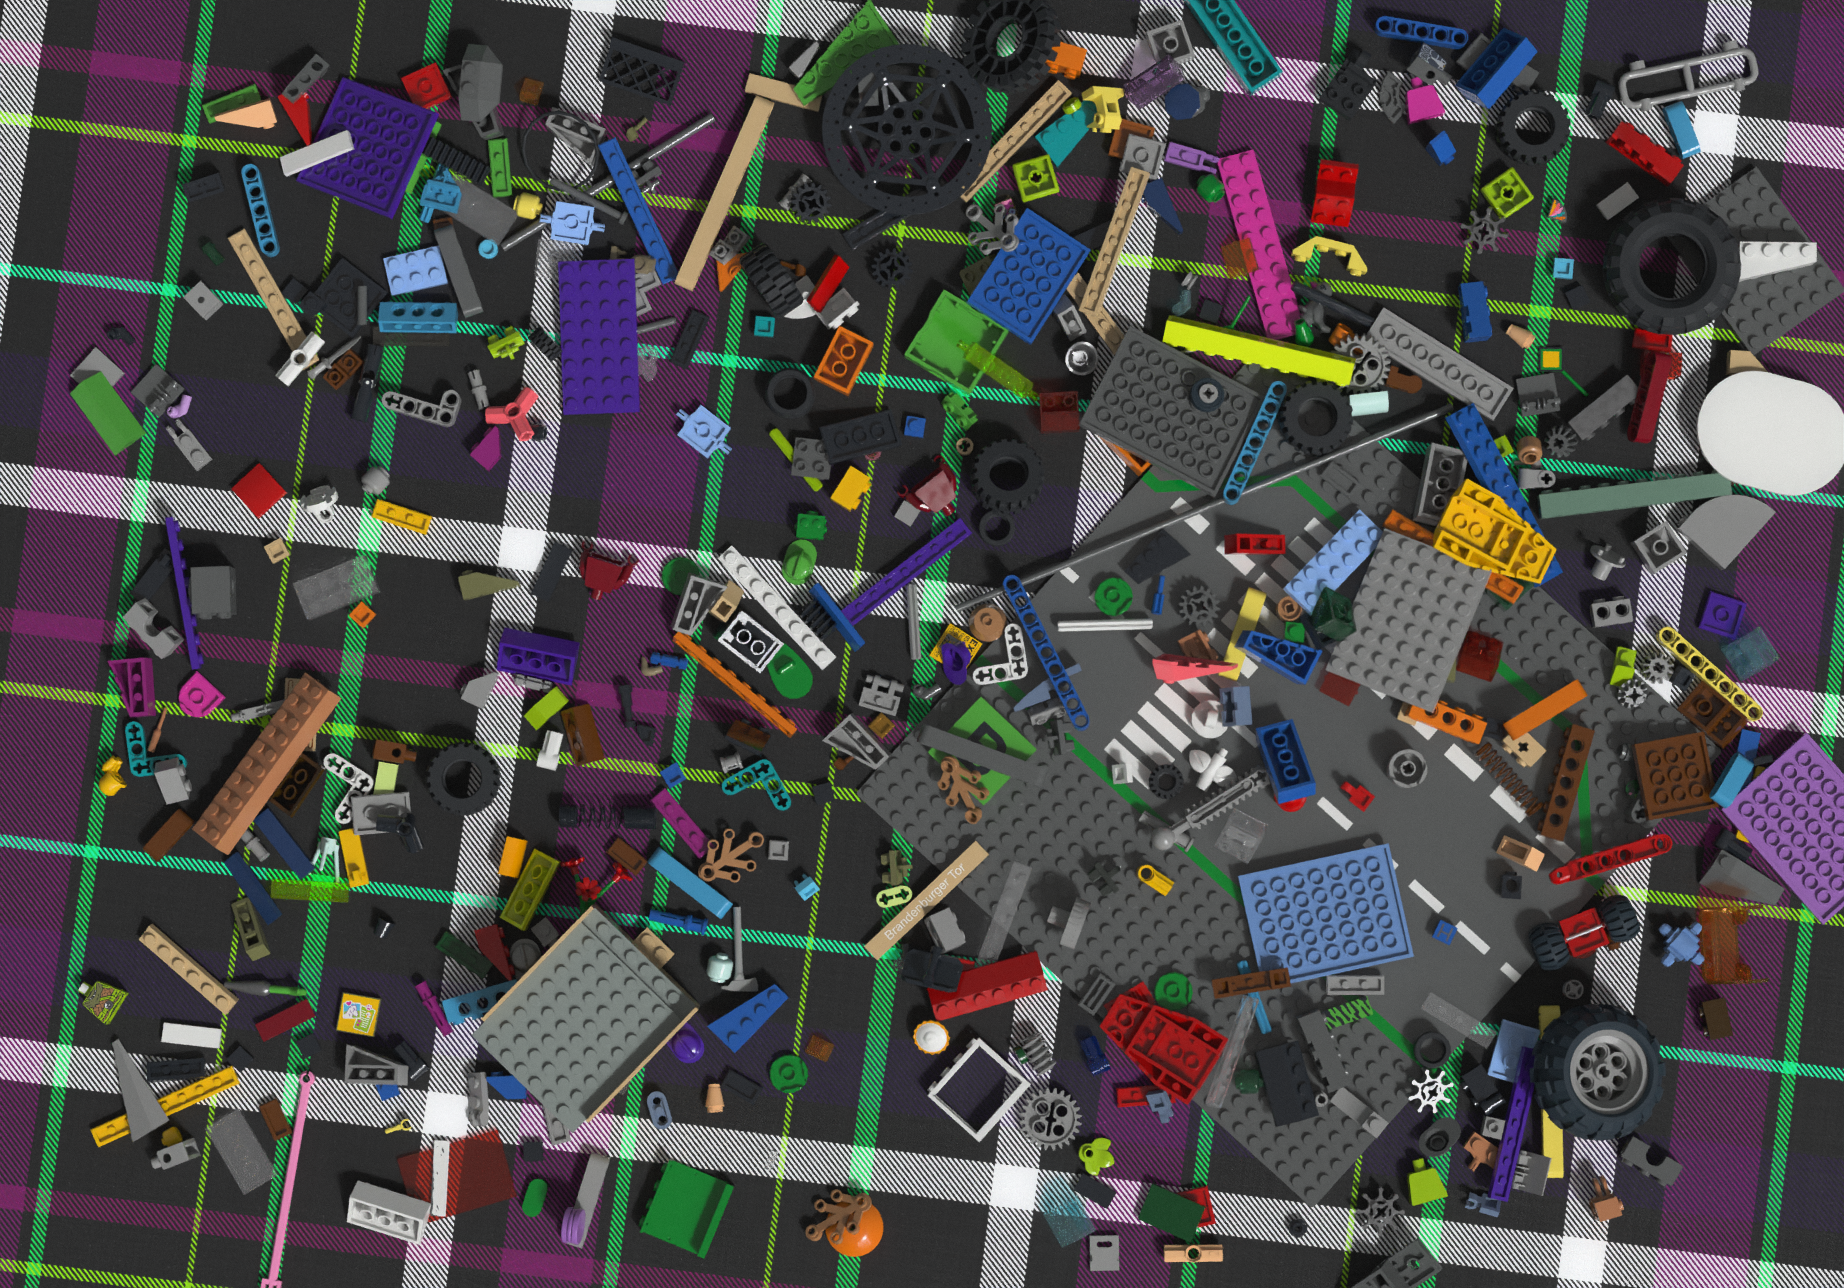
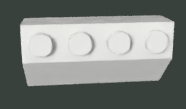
[347,1181,431,1245]

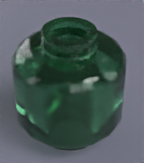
[1235,1069,1263,1094]

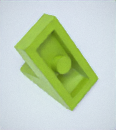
[1609,647,1637,687]

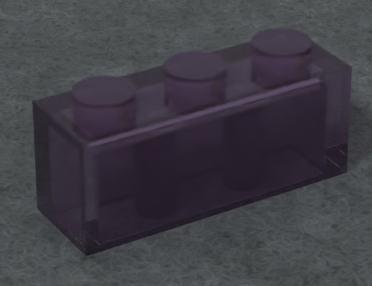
[1123,55,1185,110]

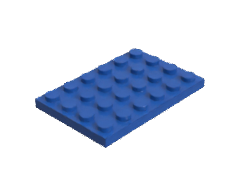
[966,208,1091,345]

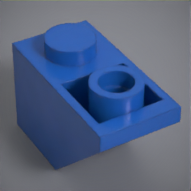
[486,1072,528,1099]

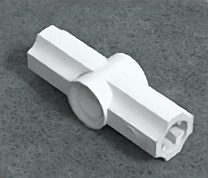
[275,332,325,387]

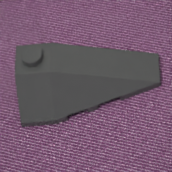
[1699,849,1785,905]

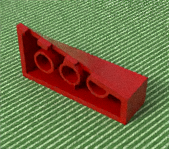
[1605,121,1684,187]

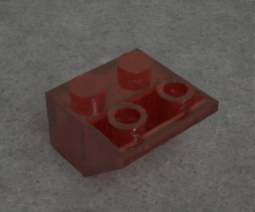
[1039,391,1080,434]
[1456,630,1504,682]

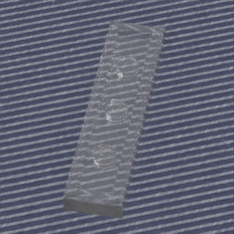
[1420,992,1497,1049]

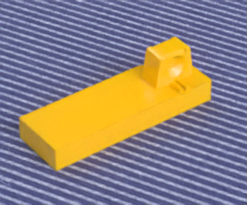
[339,828,370,888]

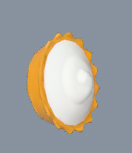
[913,1020,950,1055]

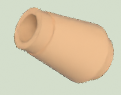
[1506,324,1536,349]
[705,1084,724,1113]

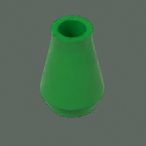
[1294,318,1314,347]

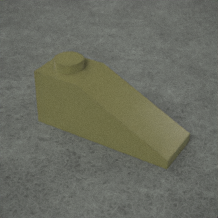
[458,570,521,601]
[231,897,271,961]

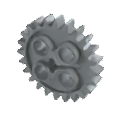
[1331,333,1391,395]
[1019,1087,1082,1151]

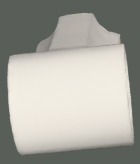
[537,730,563,771]

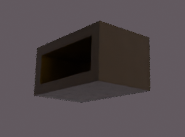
[1697,997,1733,1040]

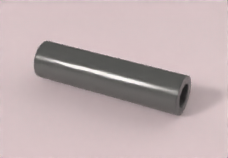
[357,286,367,325]

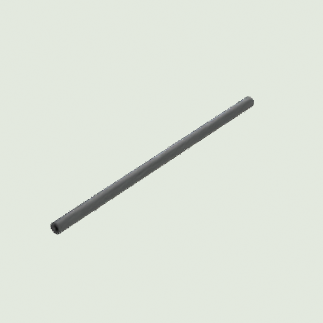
[500,113,715,251]

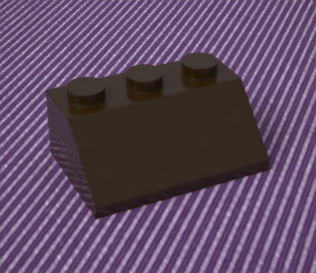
[268,753,325,818]

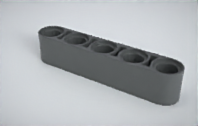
[434,224,484,318]

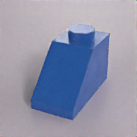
[1425,131,1456,166]

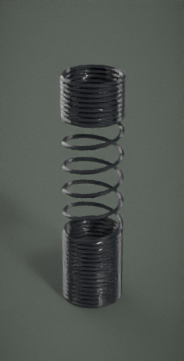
[559,803,657,830]

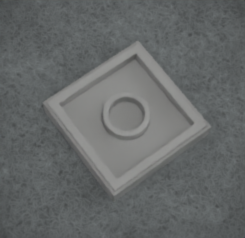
[1119,134,1166,180]
[70,347,125,387]

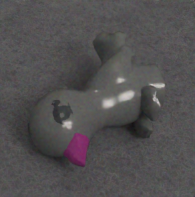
[1298,281,1332,333]

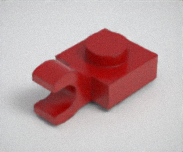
[1340,781,1375,812]

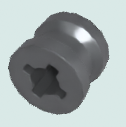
[1562,980,1583,999]

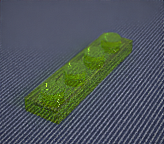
[271,878,350,903]

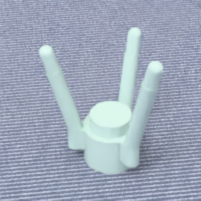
[308,837,340,885]

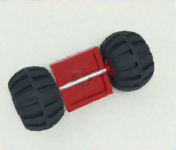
[1528,895,1640,970]

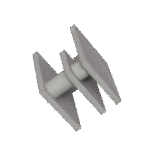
[183,281,223,320]

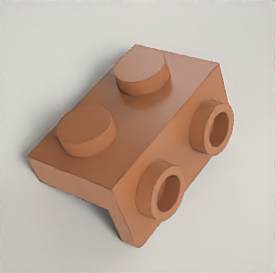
[1177,629,1218,660]

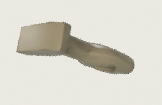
[610,246,656,274]

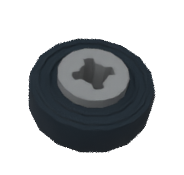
[1190,378,1225,412]

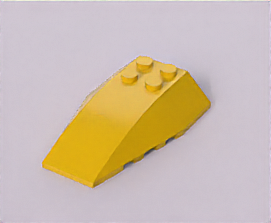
[1433,479,1557,584]

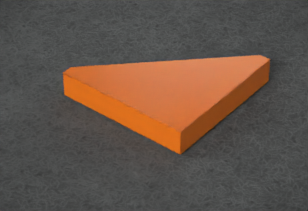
[717,253,746,292]

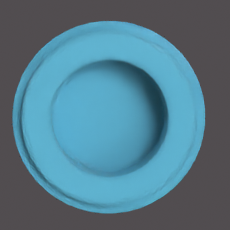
[479,239,498,259]

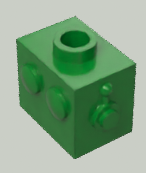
[794,511,827,540]

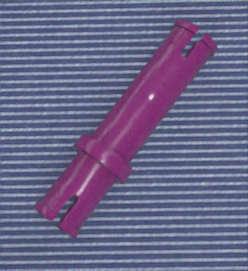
[415,981,454,1037]

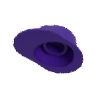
[941,641,971,685]
[667,1022,704,1063]

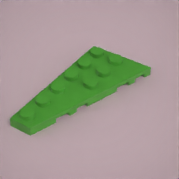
[793,0,899,106]

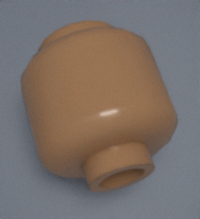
[1516,436,1542,464]

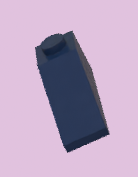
[1141,178,1183,235]

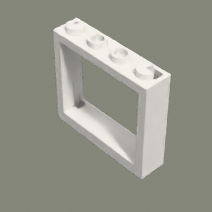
[927,1038,1031,1142]

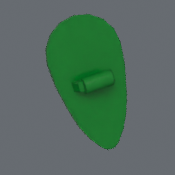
[767,643,813,699]

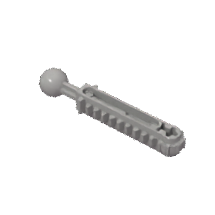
[1151,765,1270,850]

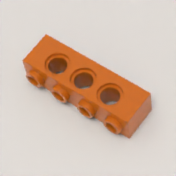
[1405,700,1487,744]

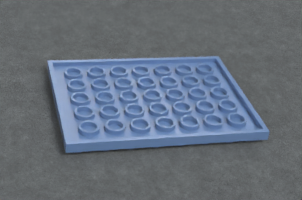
[1238,843,1414,983]

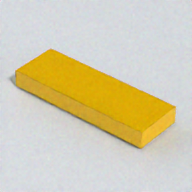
[371,499,432,535]

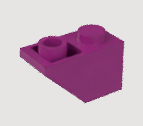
[470,426,502,471]

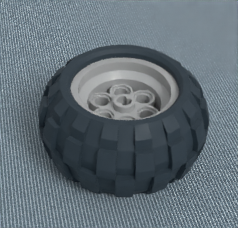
[1530,1004,1666,1141]

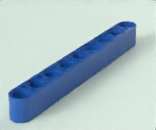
[1003,575,1090,731]

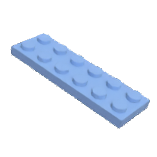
[1283,509,1383,616]

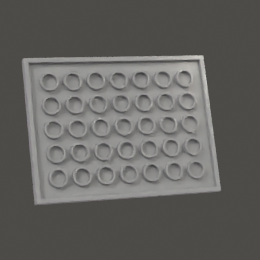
[1326,528,1492,713]

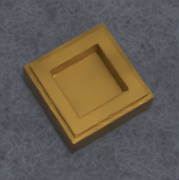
[868,712,895,739]

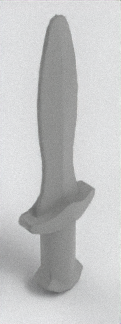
[307,335,361,379]

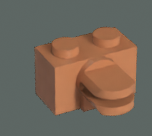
[1589,1175,1624,1222]

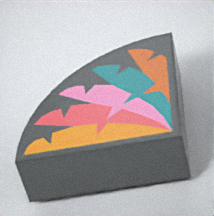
[1547,199,1567,224]

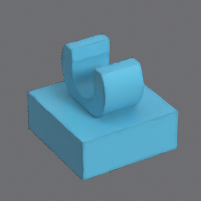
[794,874,820,901]

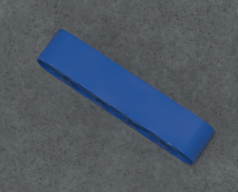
[1374,16,1468,49]

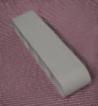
[565,1152,610,1249]

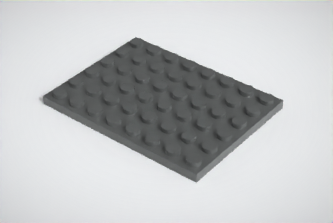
[1665,167,1844,355]
[1079,326,1265,497]

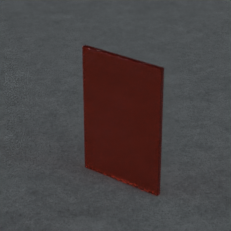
[397,1129,517,1223]

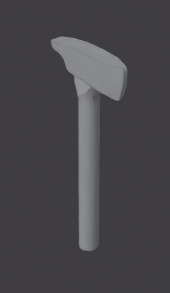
[721,907,758,991]

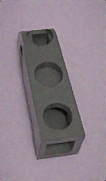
[282,54,329,104]

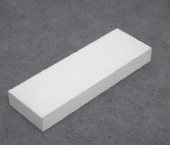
[161,1023,222,1048]

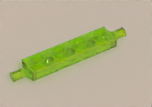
[956,340,1040,401]

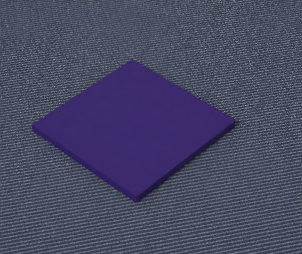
[296,77,439,219]

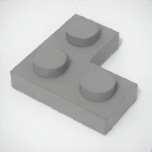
[636,271,661,317]

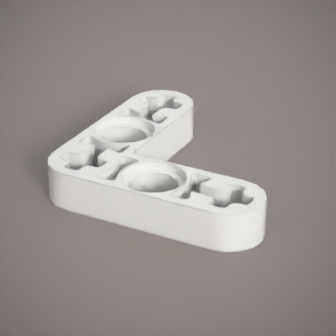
[973,624,1028,685]
[324,753,374,824]

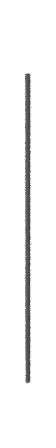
[955,403,1454,612]

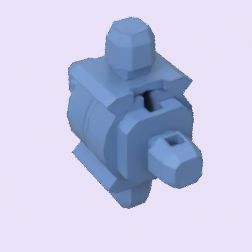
[1658,922,1705,967]

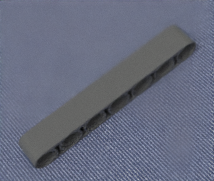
[916,724,1048,788]

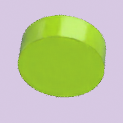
[1062,97,1082,114]

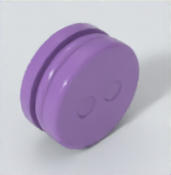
[561,1207,586,1245]

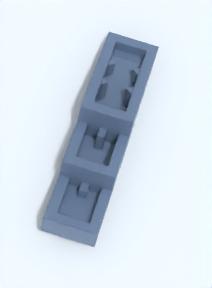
[1013,663,1082,712]

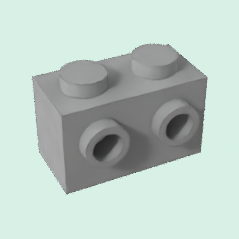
[154,758,192,804]
[924,908,966,954]

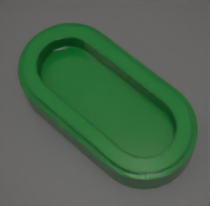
[522,1179,548,1217]

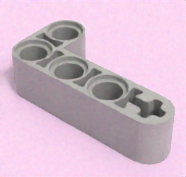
[382,390,461,427]

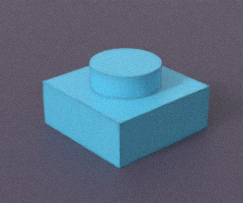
[1552,258,1574,279]

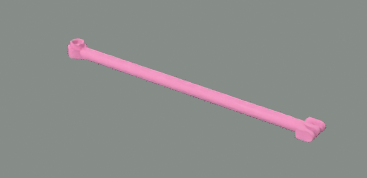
[261,1071,315,1288]

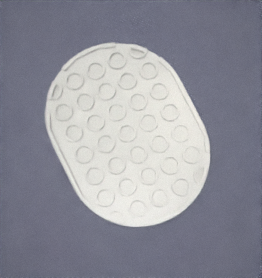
[1696,371,1844,496]

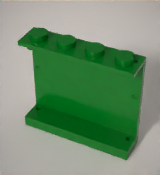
[638,1159,735,1259]

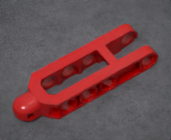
[1548,834,1672,885]

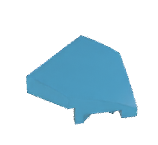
[420,169,462,214]

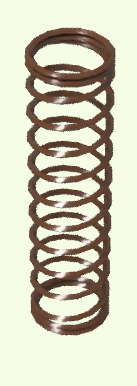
[1474,742,1543,817]

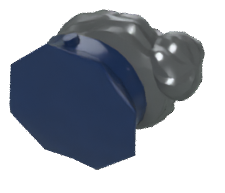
[1164,83,1210,120]

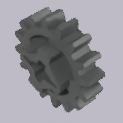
[1178,586,1220,628]

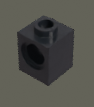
[1499,871,1522,899]

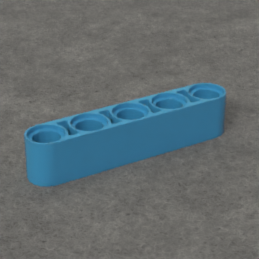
[242,164,280,257]
[647,847,733,919]

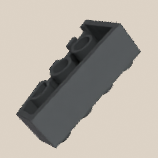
[443,64,504,140]
[1296,1008,1350,1093]

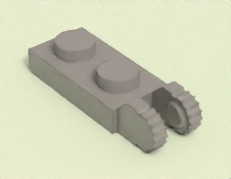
[166,418,213,471]
[468,1072,489,1127]

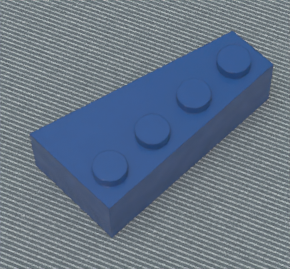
[1234,630,1322,685]
[707,984,789,1053]

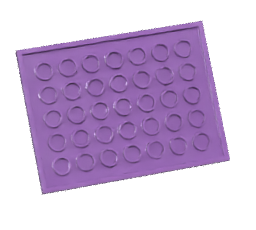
[1720,733,1844,925]

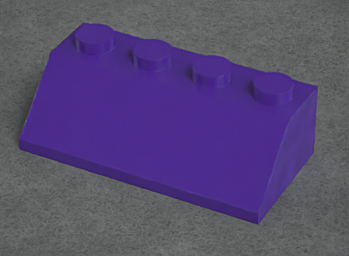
[497,627,580,686]

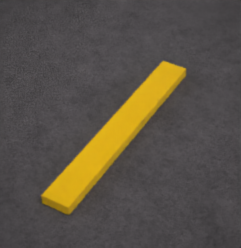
[91,1066,240,1147]

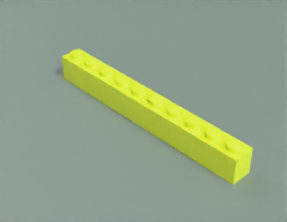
[1162,315,1356,386]

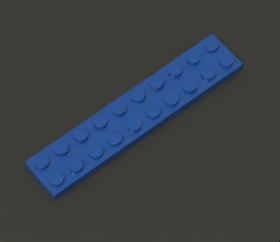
[1446,403,1563,588]

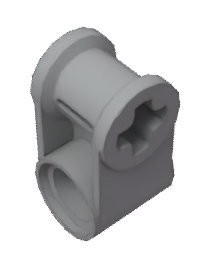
[1518,469,1555,489]

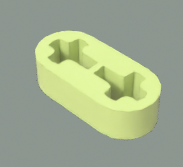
[876,886,912,908]

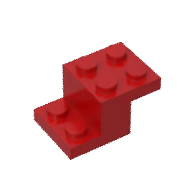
[1311,159,1359,227]

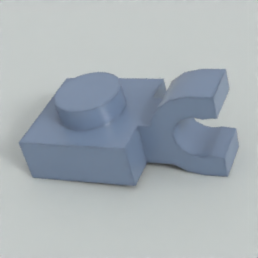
[1146,1089,1174,1123]
[1465,1192,1501,1217]

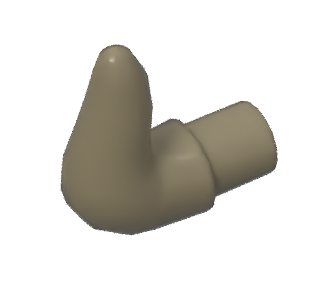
[641,656,663,676]

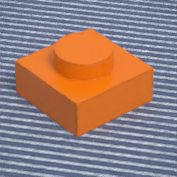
[349,601,376,629]

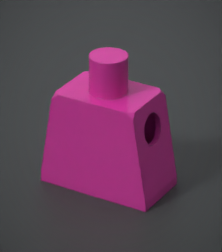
[1405,77,1445,125]

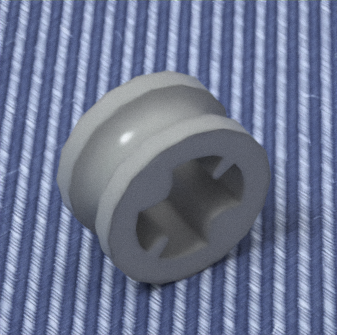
[1181,271,1198,290]

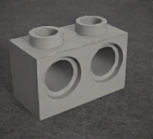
[1589,596,1633,628]

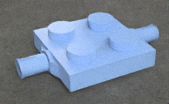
[539,201,605,245]
[676,405,732,459]

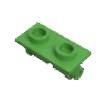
[941,391,978,431]

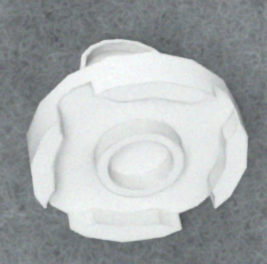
[300,485,338,523]
[1191,700,1228,738]

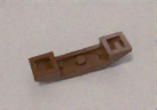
[1211,967,1291,999]

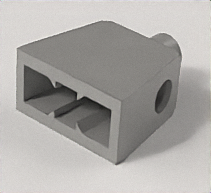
[151,1138,201,1170]

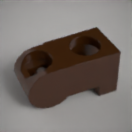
[1384,366,1422,394]

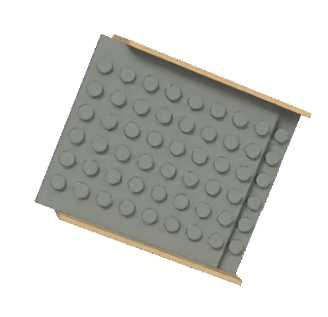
[472,904,700,1133]

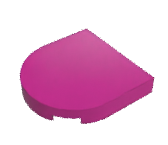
[179,671,226,717]

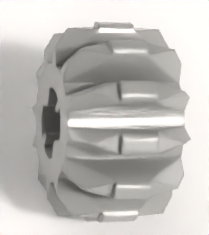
[1641,652,1674,684]

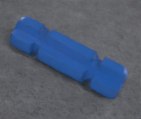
[650,652,688,670]

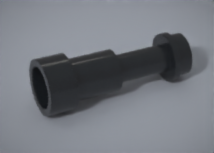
[617,684,636,728]

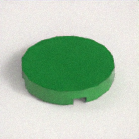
[662,557,700,595]
[1094,578,1133,616]
[1154,972,1193,1011]
[770,1055,808,1093]

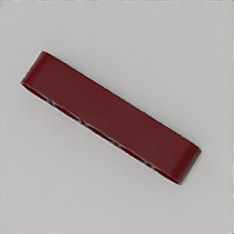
[1627,351,1672,444]

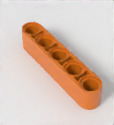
[1503,679,1588,741]

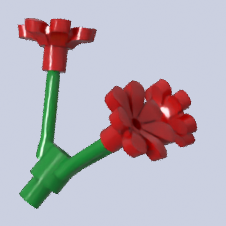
[560,857,633,916]

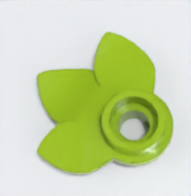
[1078,1138,1114,1176]

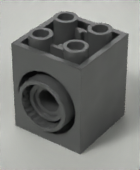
[189,566,237,619]

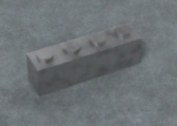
[1565,375,1638,442]

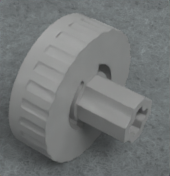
[1047,897,1091,949]

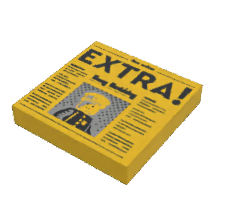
[929,623,982,669]

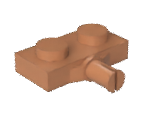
[1463,1131,1498,1171]

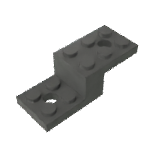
[1350,1237,1442,1288]

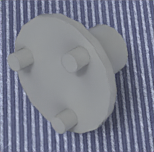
[1590,544,1626,580]

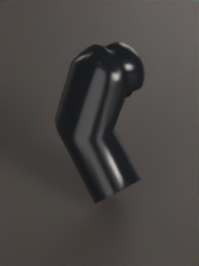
[106,327,136,346]

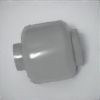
[361,466,390,495]

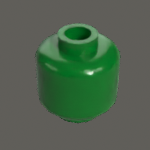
[1196,174,1225,203]

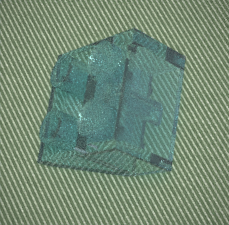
[1721,626,1780,682]
[1043,1195,1096,1247]

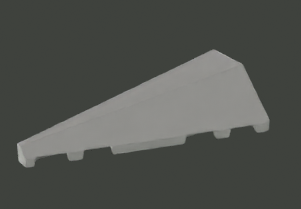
[112,1039,169,1142]

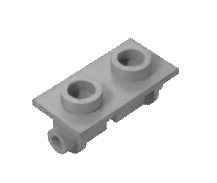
[1027,697,1066,725]

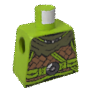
[78,981,129,1024]

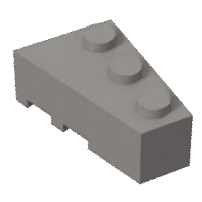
[545,107,607,167]
[670,572,727,635]
[344,1044,408,1085]

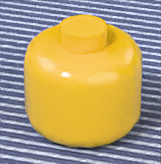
[161,1127,183,1147]

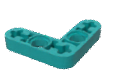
[125,721,187,777]
[722,760,791,811]

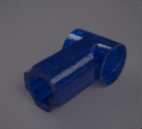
[1080,1035,1111,1077]

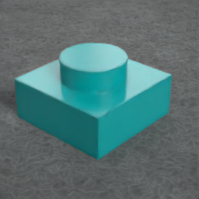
[754,316,775,337]

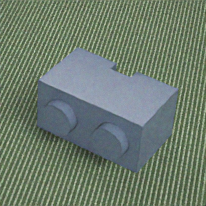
[1219,686,1252,727]

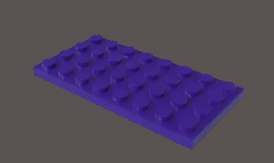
[558,259,640,415]

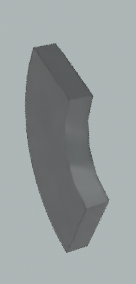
[1379,71,1406,125]

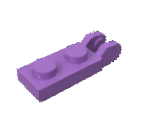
[1164,142,1220,174]

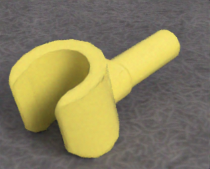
[385,1119,412,1134]

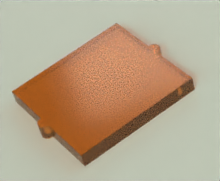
[1221,238,1259,279]

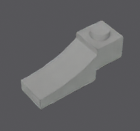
[1329,1087,1389,1138]

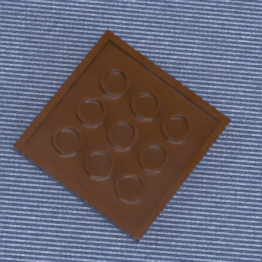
[1631,731,1719,821]

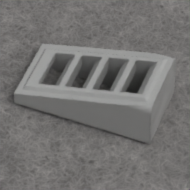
[789,42,819,81]

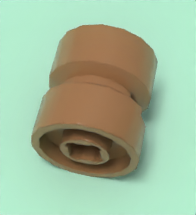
[1275,596,1302,622]

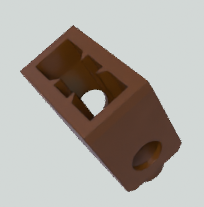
[371,739,417,764]

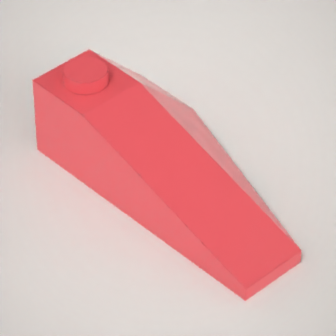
[1152,653,1238,684]

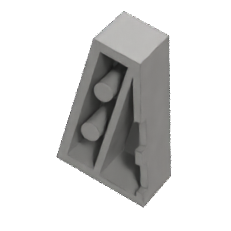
[822,713,892,770]

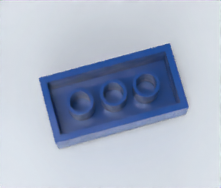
[1455,28,1538,109]
[1256,719,1316,804]

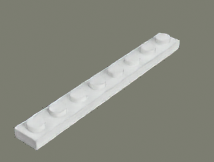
[718,545,836,670]

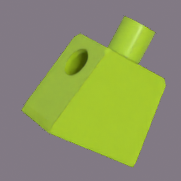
[1407,1158,1448,1206]

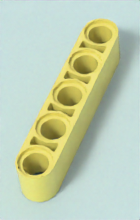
[1218,587,1267,682]

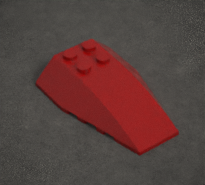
[1100,994,1229,1105]

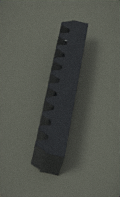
[421,136,490,186]

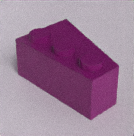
[108,658,156,717]

